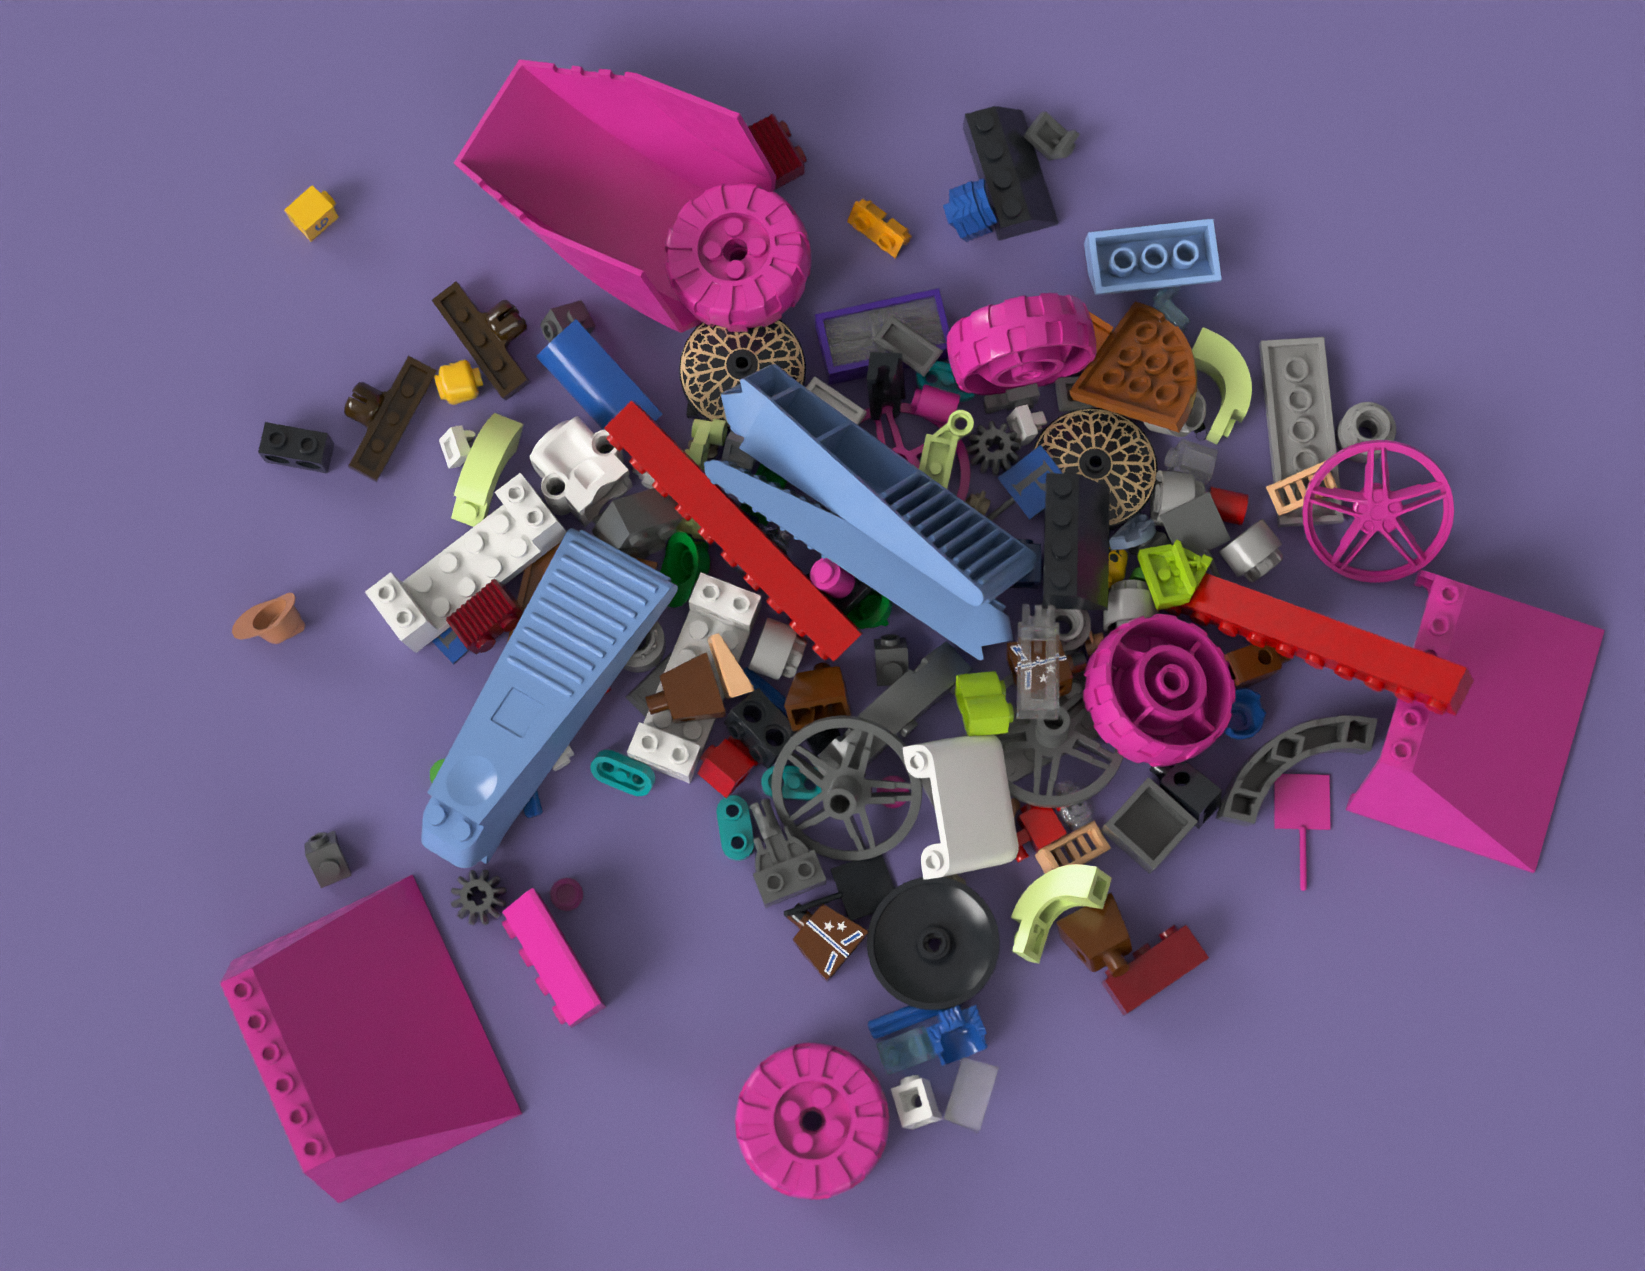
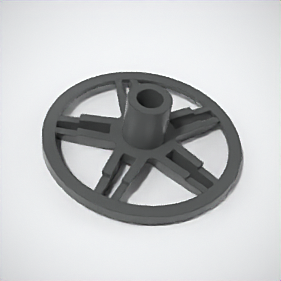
[994,671,1123,808]
[771,716,923,861]

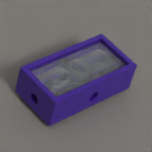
[815,288,949,385]

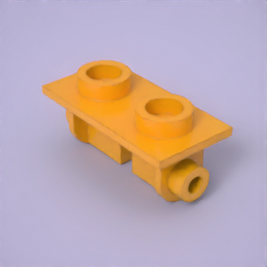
[847,199,912,258]

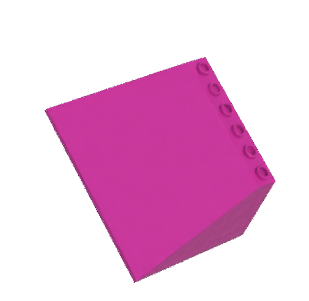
[1346,569,1605,873]
[220,874,522,1203]

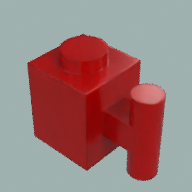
[697,736,760,799]
[1015,804,1067,863]

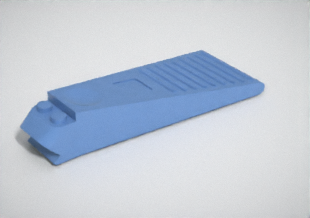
[721,364,1037,607]
[704,460,1013,660]
[421,528,678,868]

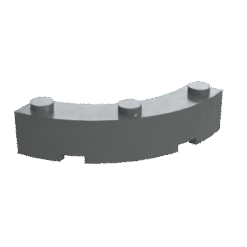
[812,641,973,778]
[1216,715,1378,827]

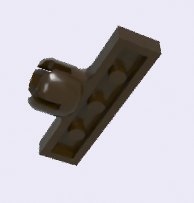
[432,281,531,401]
[344,356,437,482]

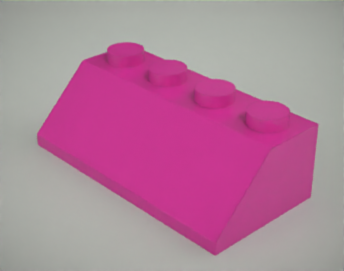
[502,888,606,1028]

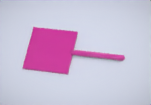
[1274,774,1330,891]

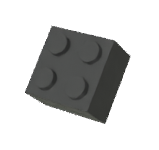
[592,488,683,558]
[1101,777,1198,874]

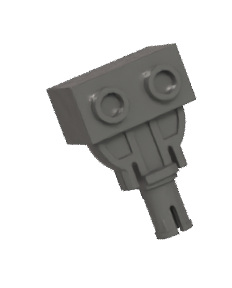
[750,798,826,908]

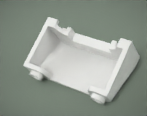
[902,734,1018,879]

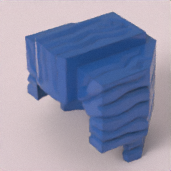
[943,178,998,242]
[925,1005,988,1066]

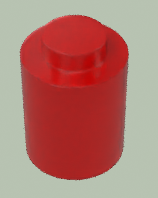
[1205,486,1249,525]

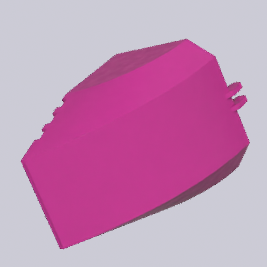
[454,59,776,333]

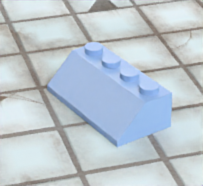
[1084,219,1222,295]

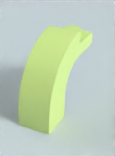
[1192,327,1252,444]
[451,413,524,527]
[1011,864,1112,963]

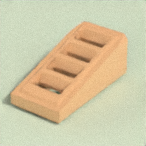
[1266,461,1338,516]
[707,633,755,699]
[1035,820,1111,873]

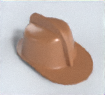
[232,593,305,644]

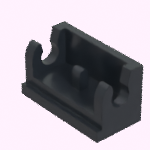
[866,352,906,420]

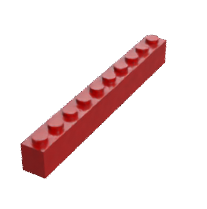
[604,400,863,662]
[1164,573,1474,716]

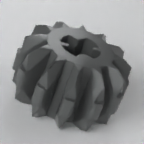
[966,421,1021,476]
[451,869,507,925]

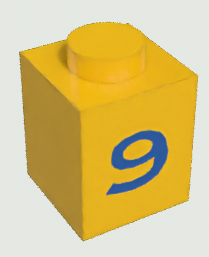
[284,185,339,242]

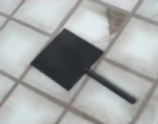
[783,854,895,921]

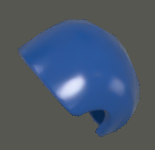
[1223,687,1266,740]

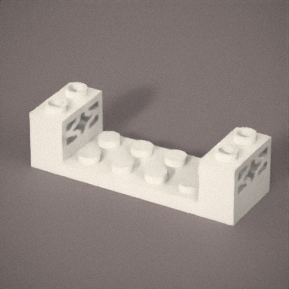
[365,473,567,653]
[627,573,761,784]

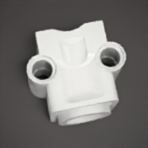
[530,416,633,527]

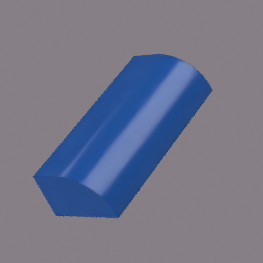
[536,319,662,451]

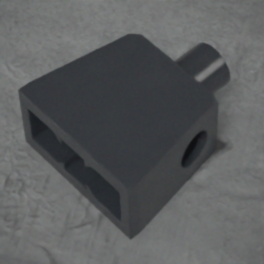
[1149,761,1222,829]

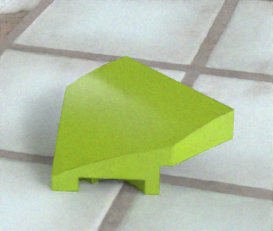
[1137,539,1213,610]

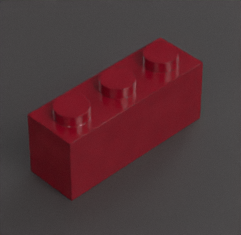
[1101,925,1209,1016]

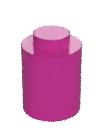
[911,384,961,424]
[810,558,855,599]

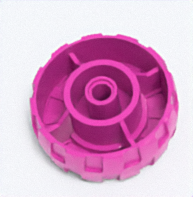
[665,182,812,332]
[947,293,1097,395]
[1083,614,1235,767]
[735,1043,889,1200]

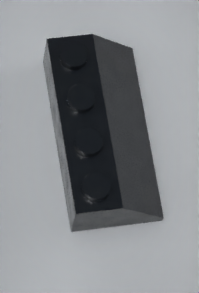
[963,106,1058,241]
[1042,473,1110,611]

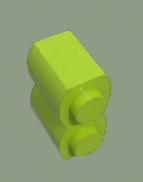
[955,671,1014,737]

